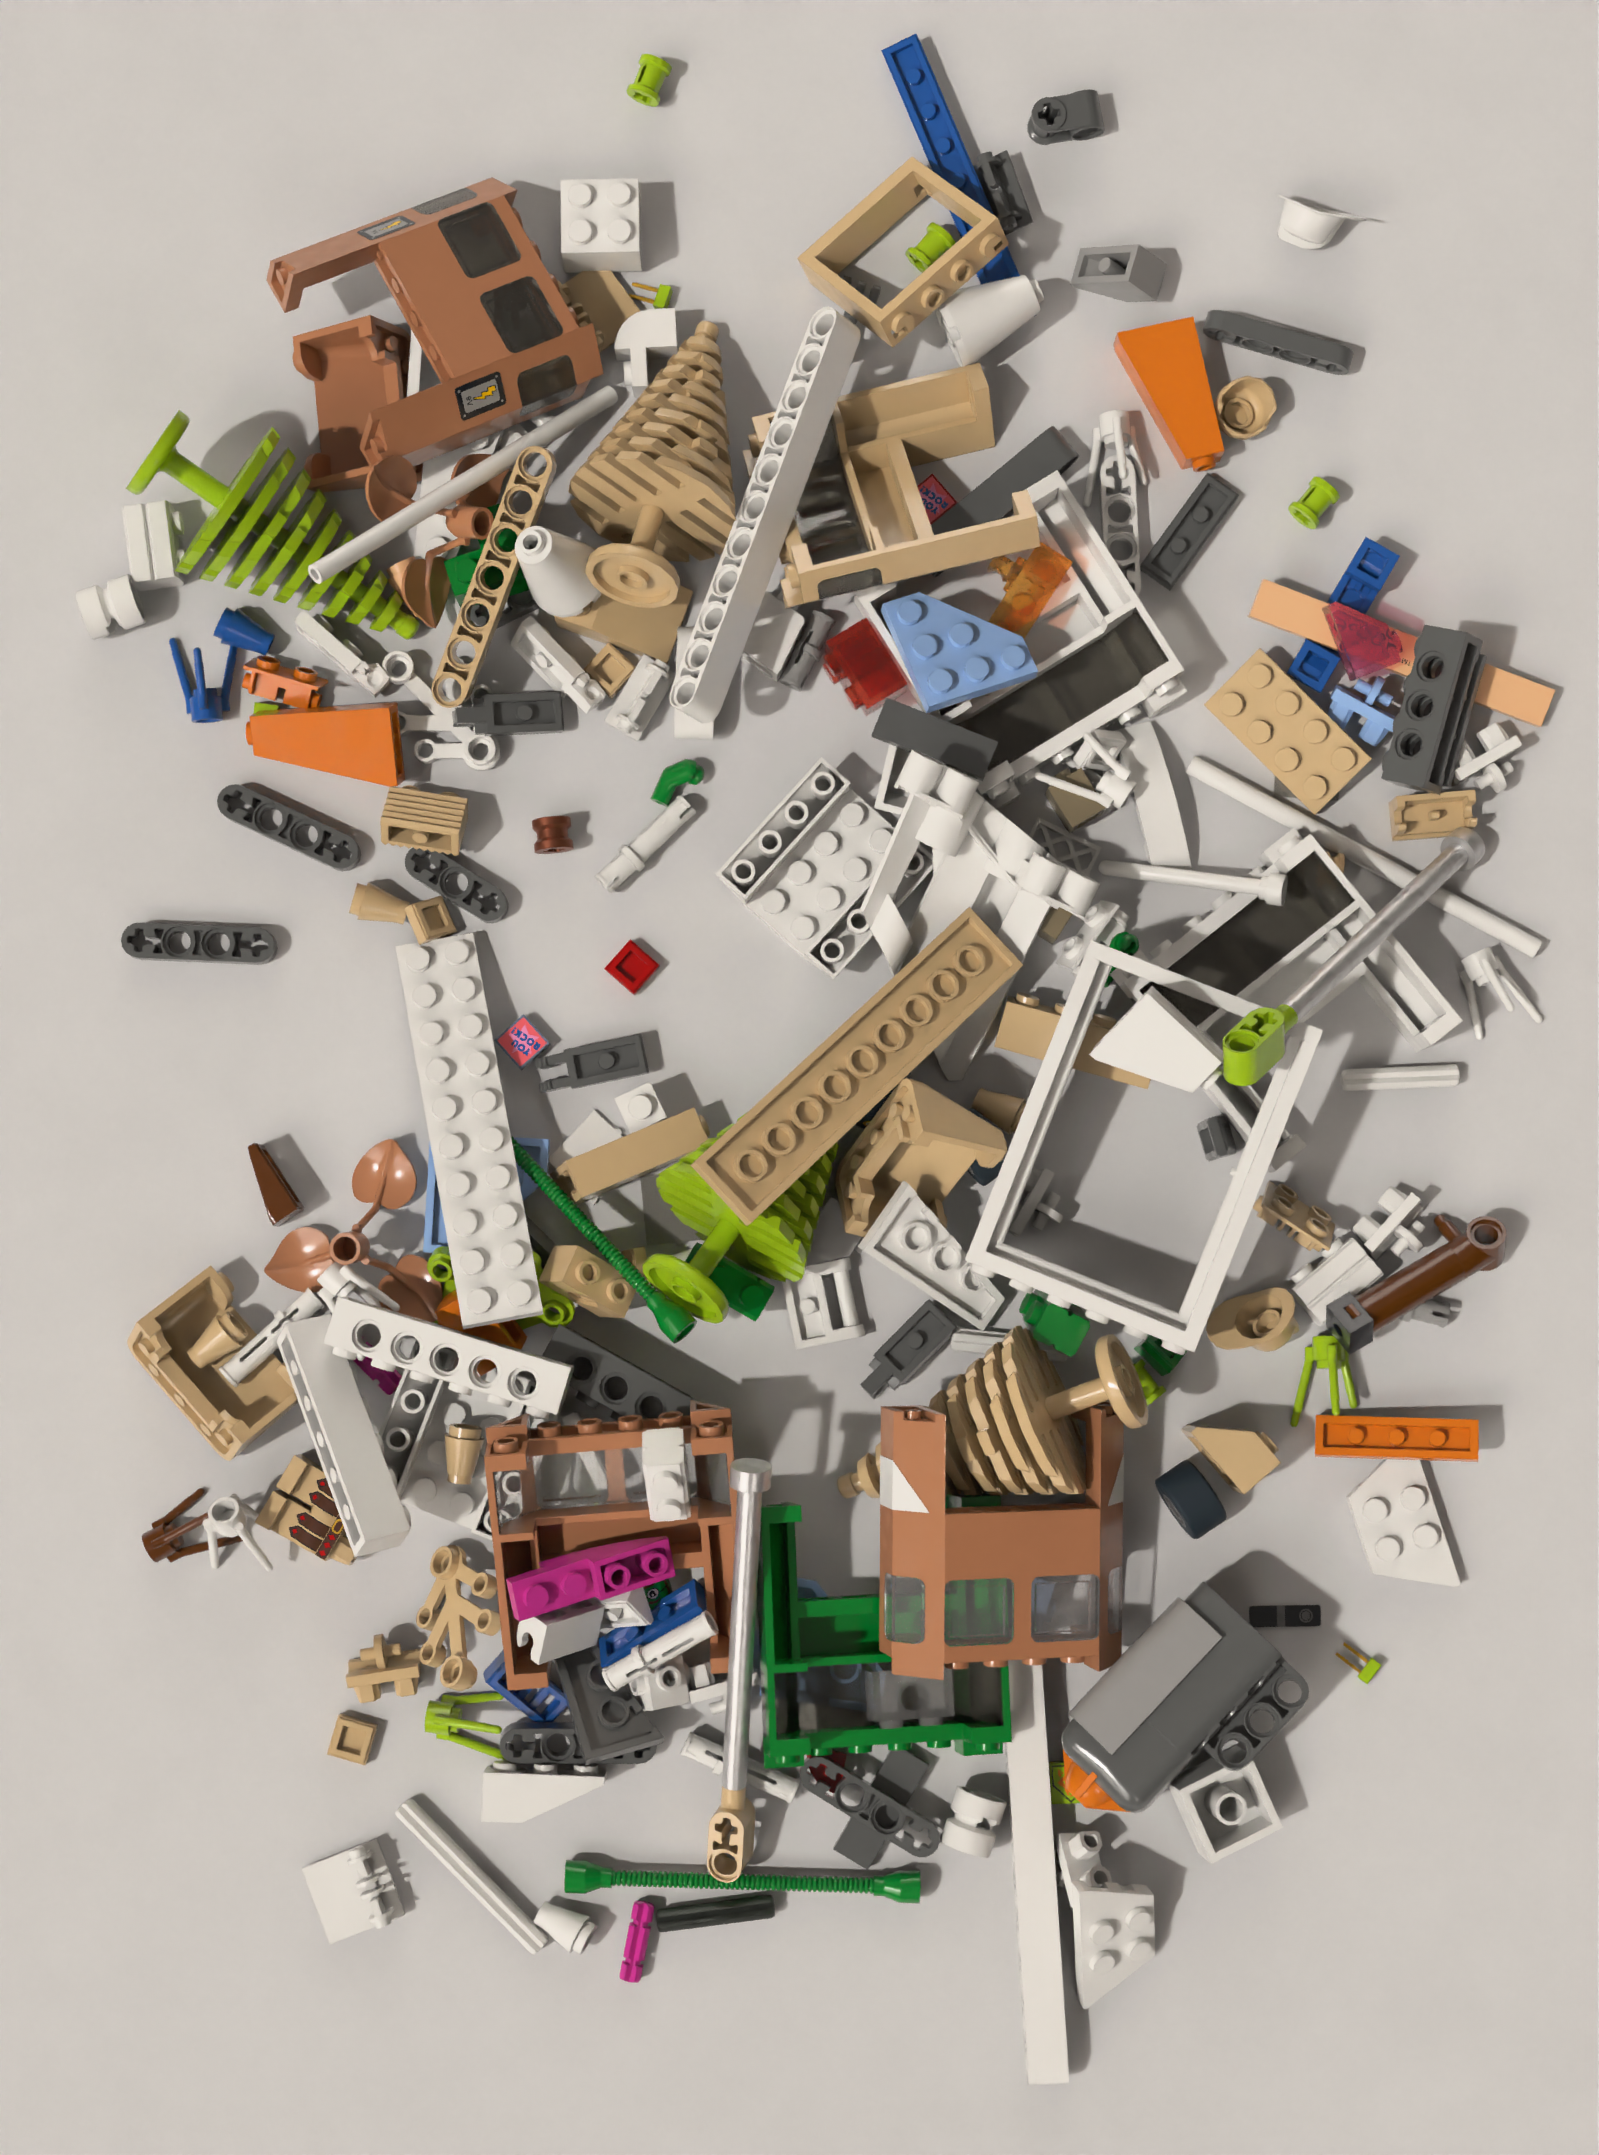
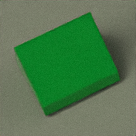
[1134,1334,1187,1376]

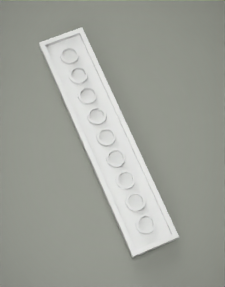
[395,933,543,1329]

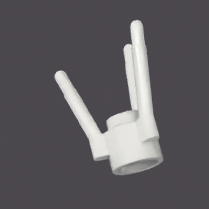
[1083,410,1148,507]
[1035,732,1137,809]
[1459,947,1543,1040]
[317,1262,400,1361]
[202,1494,273,1571]

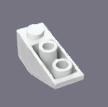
[481,1760,607,1823]

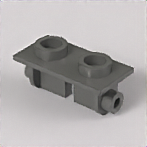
[973,150,1033,236]

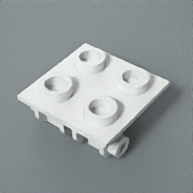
[301,1839,405,1944]

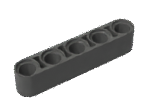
[931,426,1079,577]

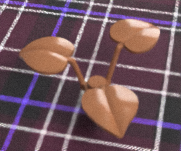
[365,454,510,628]
[264,1139,443,1322]

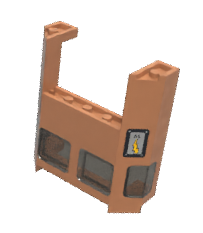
[266,177,604,468]

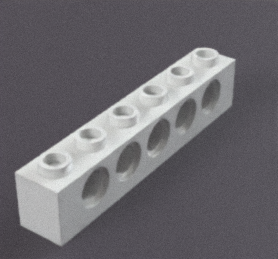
[323,1296,575,1419]

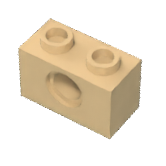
[538,1245,636,1318]

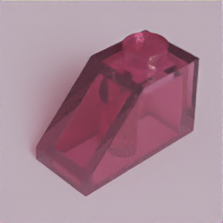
[1322,602,1403,681]

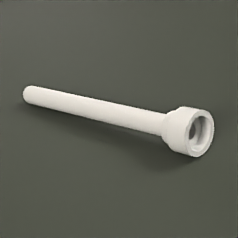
[1098,860,1288,906]

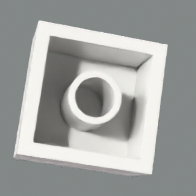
[560,178,642,273]
[1168,1745,1283,1864]

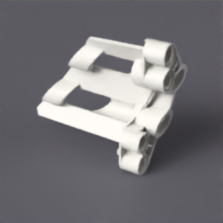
[860,750,1101,1081]

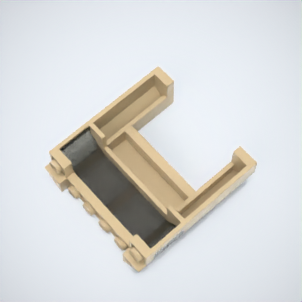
[742,362,1040,609]

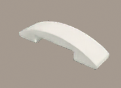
[1114,721,1192,871]

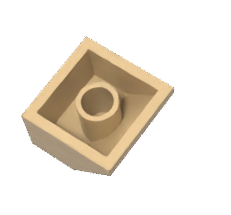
[1181,1425,1281,1494]

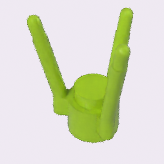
[1290,1336,1357,1427]
[425,1692,508,1761]

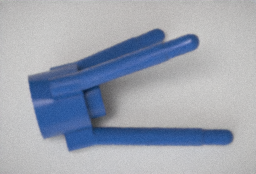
[169,638,238,723]

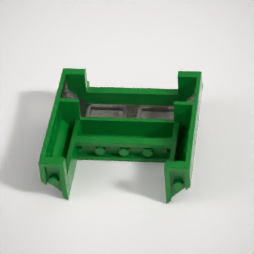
[757,1494,1012,1769]

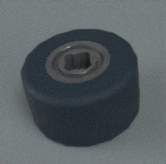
[1155,1460,1227,1539]

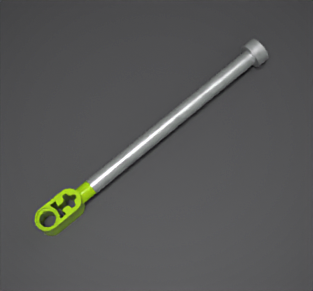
[1223,827,1485,1086]

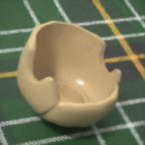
[1214,376,1277,440]

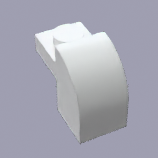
[615,308,678,398]

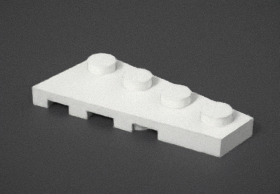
[414,429,505,560]
[858,1180,1005,1331]

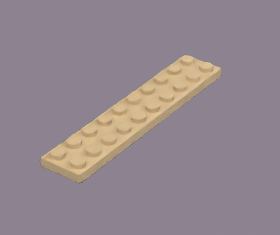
[691,907,1023,1226]

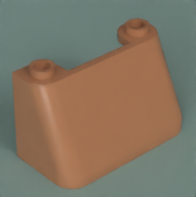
[292,315,423,493]

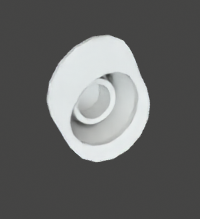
[1277,194,1367,250]

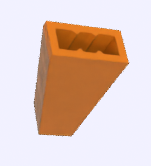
[1113,316,1224,472]
[246,702,405,787]

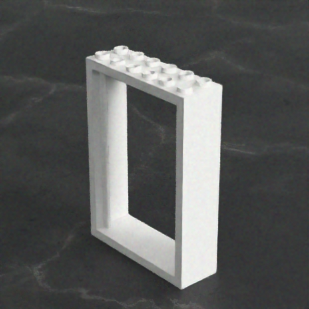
[965,940,1324,1355]

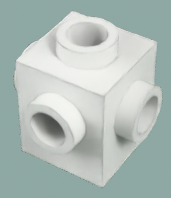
[629,1655,690,1711]

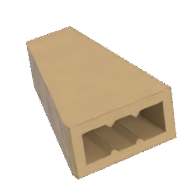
[550,1108,710,1205]

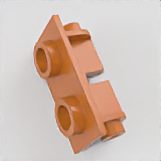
[242,656,328,708]

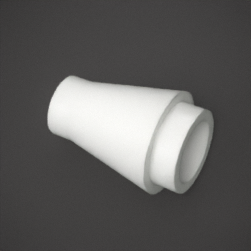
[534,1901,597,1954]

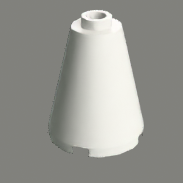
[935,275,1044,367]
[515,526,601,618]

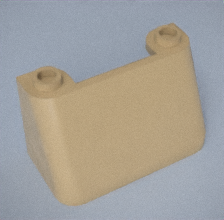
[835,1078,1008,1237]
[127,1265,298,1461]

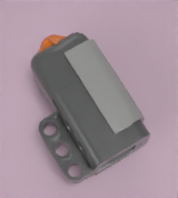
[1061,1582,1309,1813]

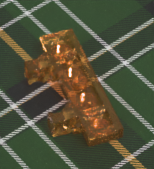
[985,542,1073,697]

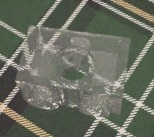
[864,1667,955,1729]

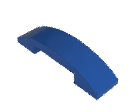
[1286,537,1400,693]

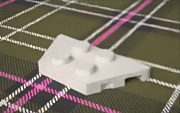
[1346,1459,1461,1587]
[1072,1880,1155,2009]

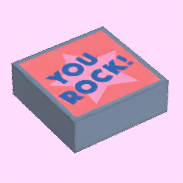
[494,1014,551,1071]

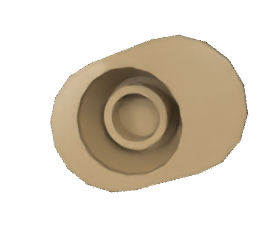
[1206,1287,1299,1352]

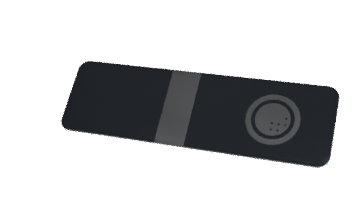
[1249,1605,1321,1627]

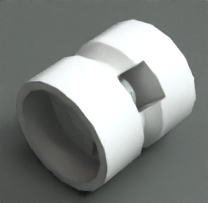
[76,574,147,640]
[940,1786,1007,1858]

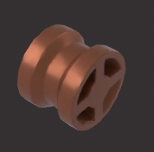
[532,816,574,854]

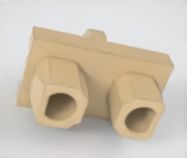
[346,1634,421,1703]

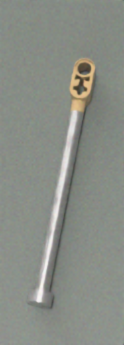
[707,1458,772,1883]

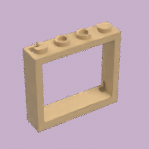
[797,157,1009,348]

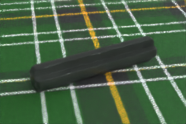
[656,1895,775,1932]

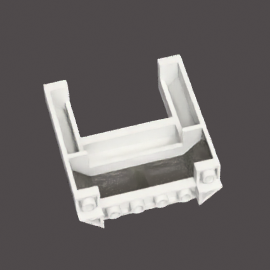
[854,470,1188,810]
[1110,828,1463,1172]

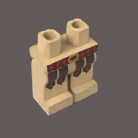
[255,1454,357,1565]

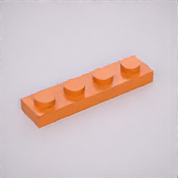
[1315,1415,1479,1462]

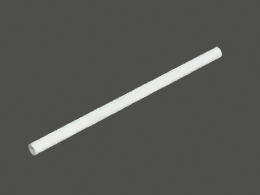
[308,386,618,584]
[1185,756,1542,958]

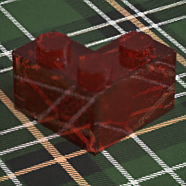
[822,618,908,716]

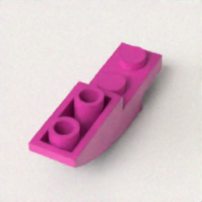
[506,1536,676,1622]

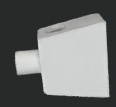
[741,590,806,682]

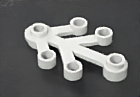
[382,651,501,771]

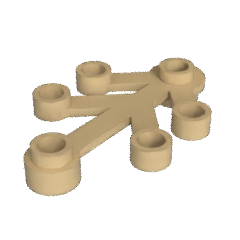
[416,1545,501,1691]

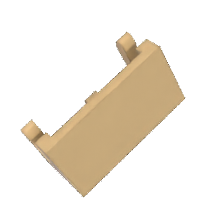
[1389,790,1477,842]

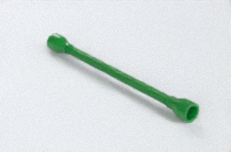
[511,1136,697,1343]
[564,1860,921,1904]

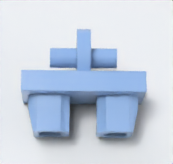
[1327,676,1395,747]

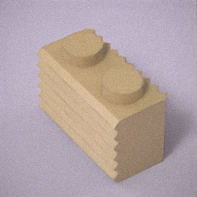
[380,785,468,856]

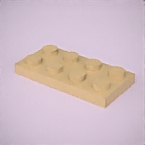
[1204,648,1372,815]

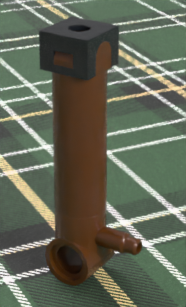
[1326,1214,1507,1355]

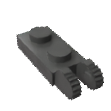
[534,1034,649,1093]

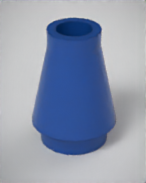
[213,607,275,656]

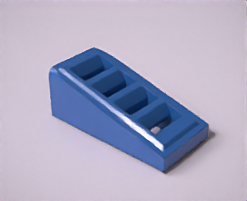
[483,1650,568,1722]

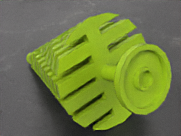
[126,410,420,640]
[643,1113,839,1324]

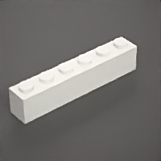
[277,1314,411,1557]

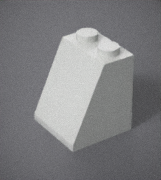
[1089,986,1223,1093]

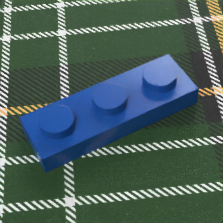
[599,1579,707,1668]

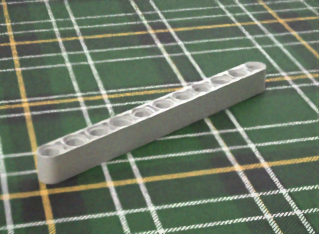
[669,306,861,724]
[1000,1660,1069,2086]

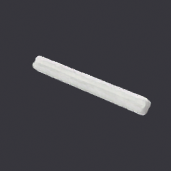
[396,1798,548,1954]

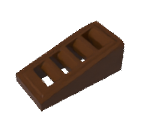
[248,1143,304,1227]

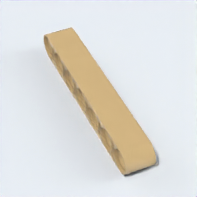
[431,446,557,708]

